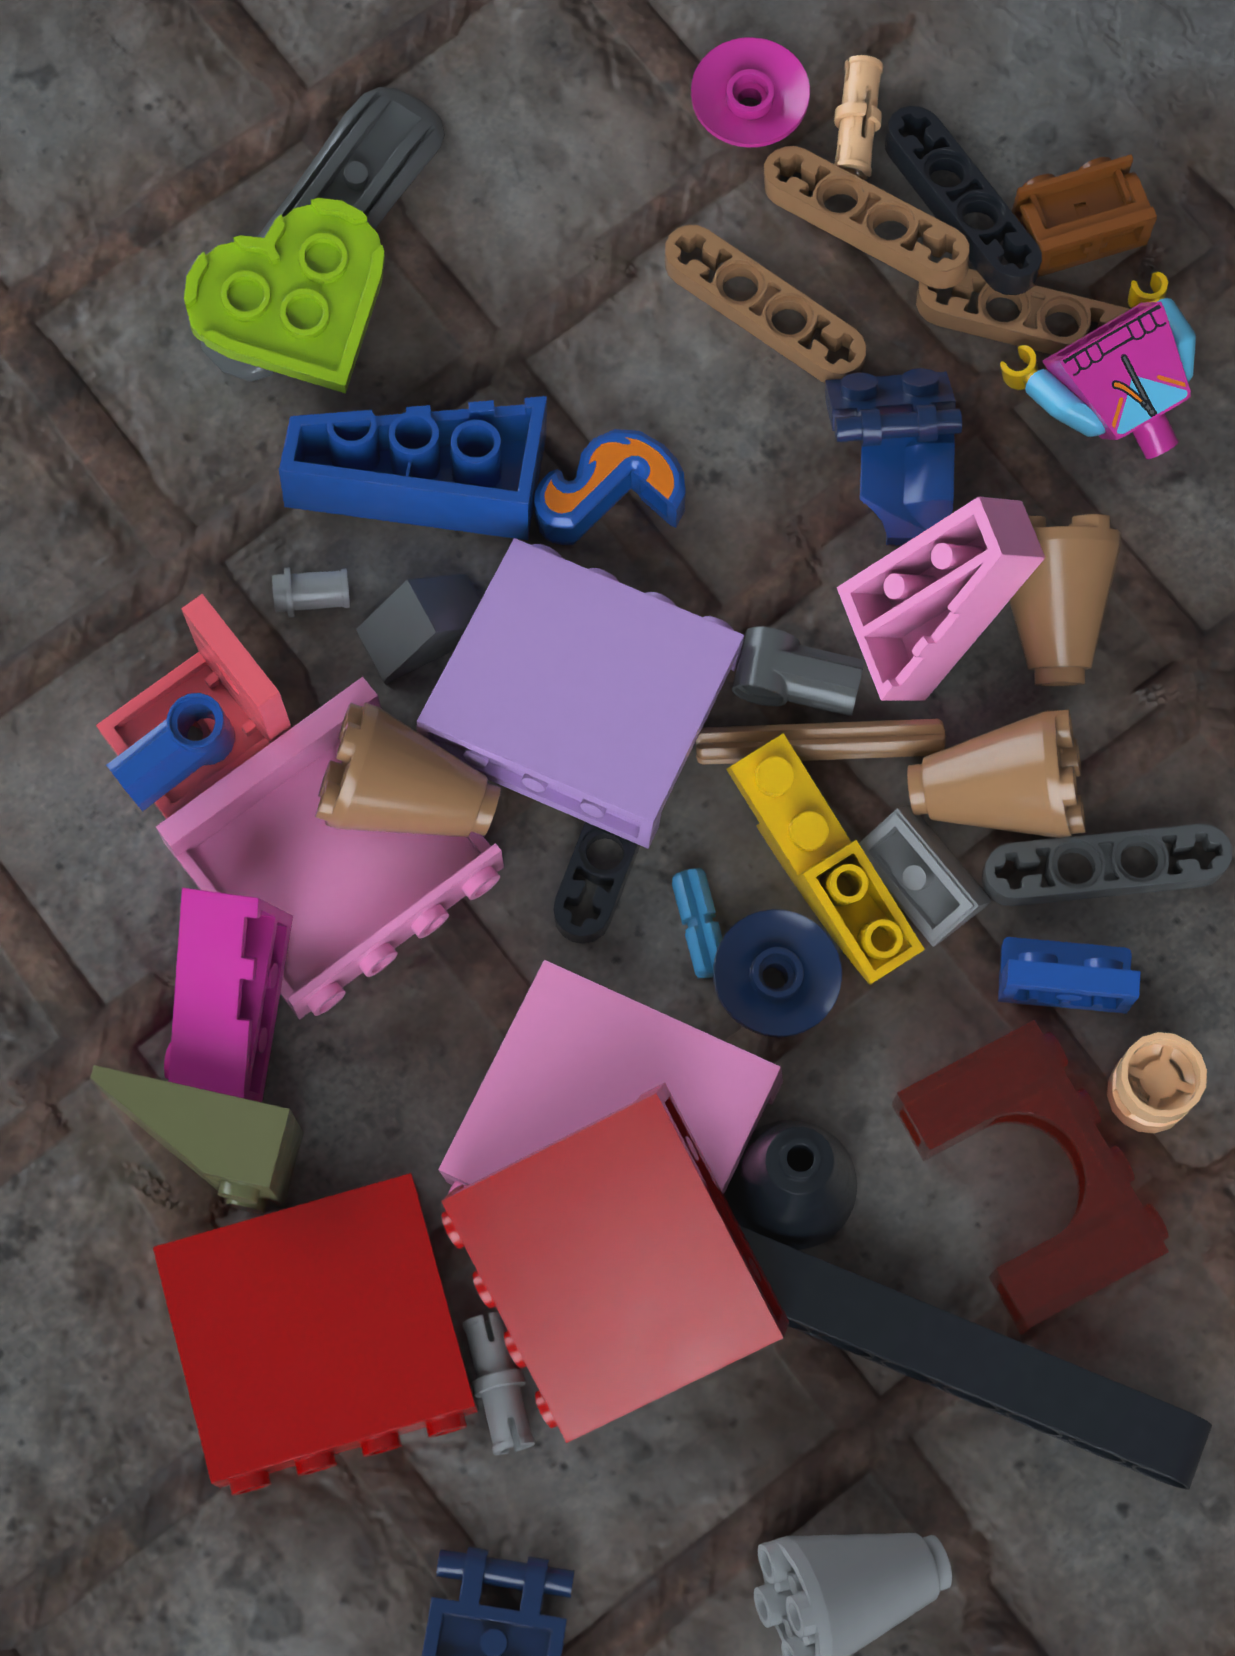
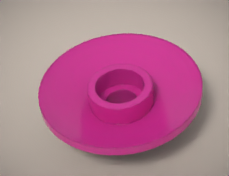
[691,37,810,147]

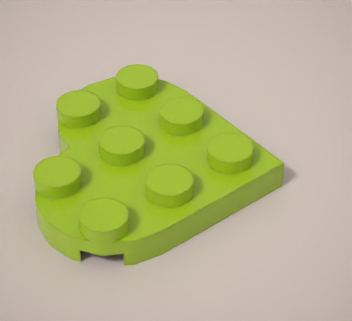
[184,198,385,394]

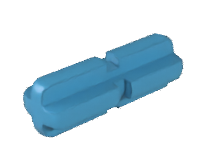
[672,868,723,979]

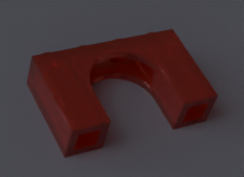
[892,1020,1169,1335]

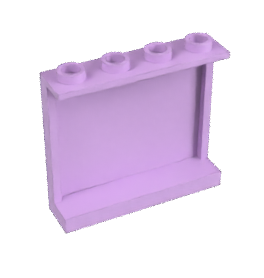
[417,538,744,849]

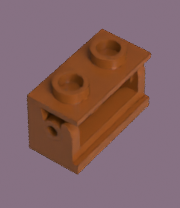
[1012,154,1157,278]

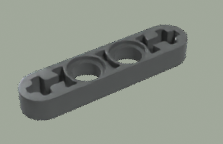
[982,824,1233,906]

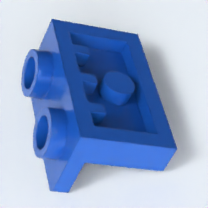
[998,937,1141,1014]

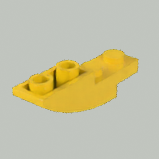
[726,733,925,984]

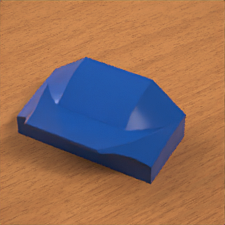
[860,434,955,546]

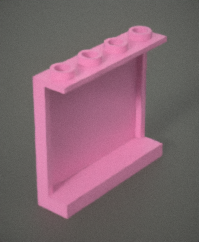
[156,676,504,1020]
[438,960,783,1195]

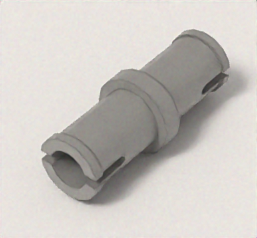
[462,1312,535,1455]

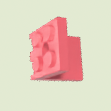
[96,594,292,819]

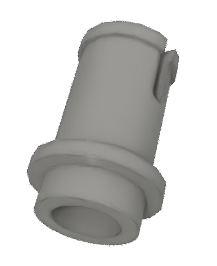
[272,567,350,618]

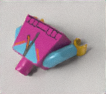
[1000,272,1196,459]

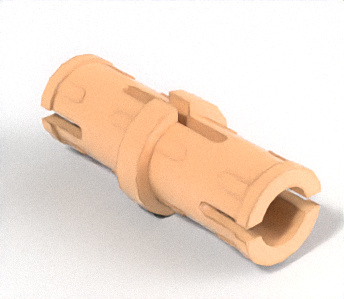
[834,55,883,180]

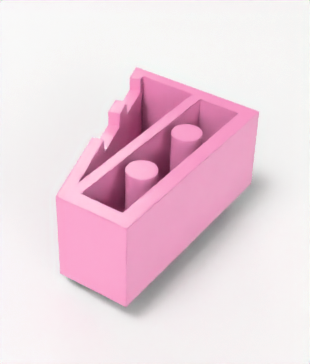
[837,497,1045,701]

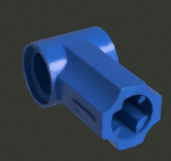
[106,693,235,812]

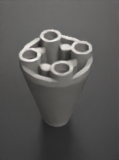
[754,1533,952,1656]

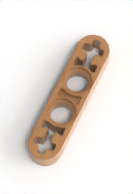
[764,146,969,289]
[665,225,866,383]
[916,269,1130,355]

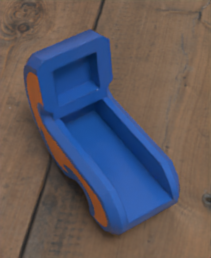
[534,429,686,545]

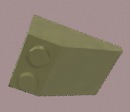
[90,1065,304,1214]

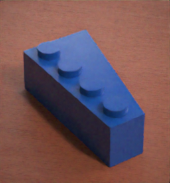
[279,396,547,540]

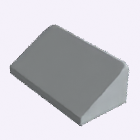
[859,806,991,947]

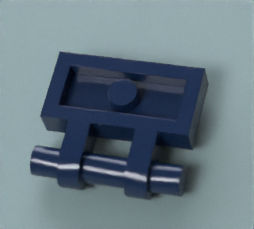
[825,368,962,447]
[422,1547,575,1656]

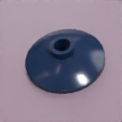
[713,909,842,1037]

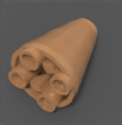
[1009,514,1121,686]
[315,702,501,837]
[907,709,1086,838]

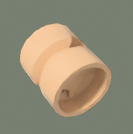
[1107,1032,1207,1133]

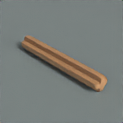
[695,718,946,765]

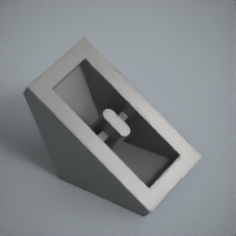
[356,574,481,685]

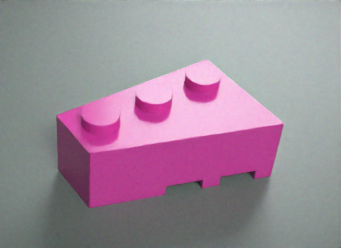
[164,888,293,1102]

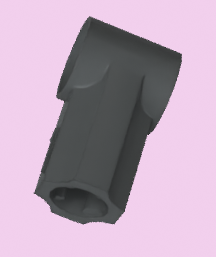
[732,627,865,716]

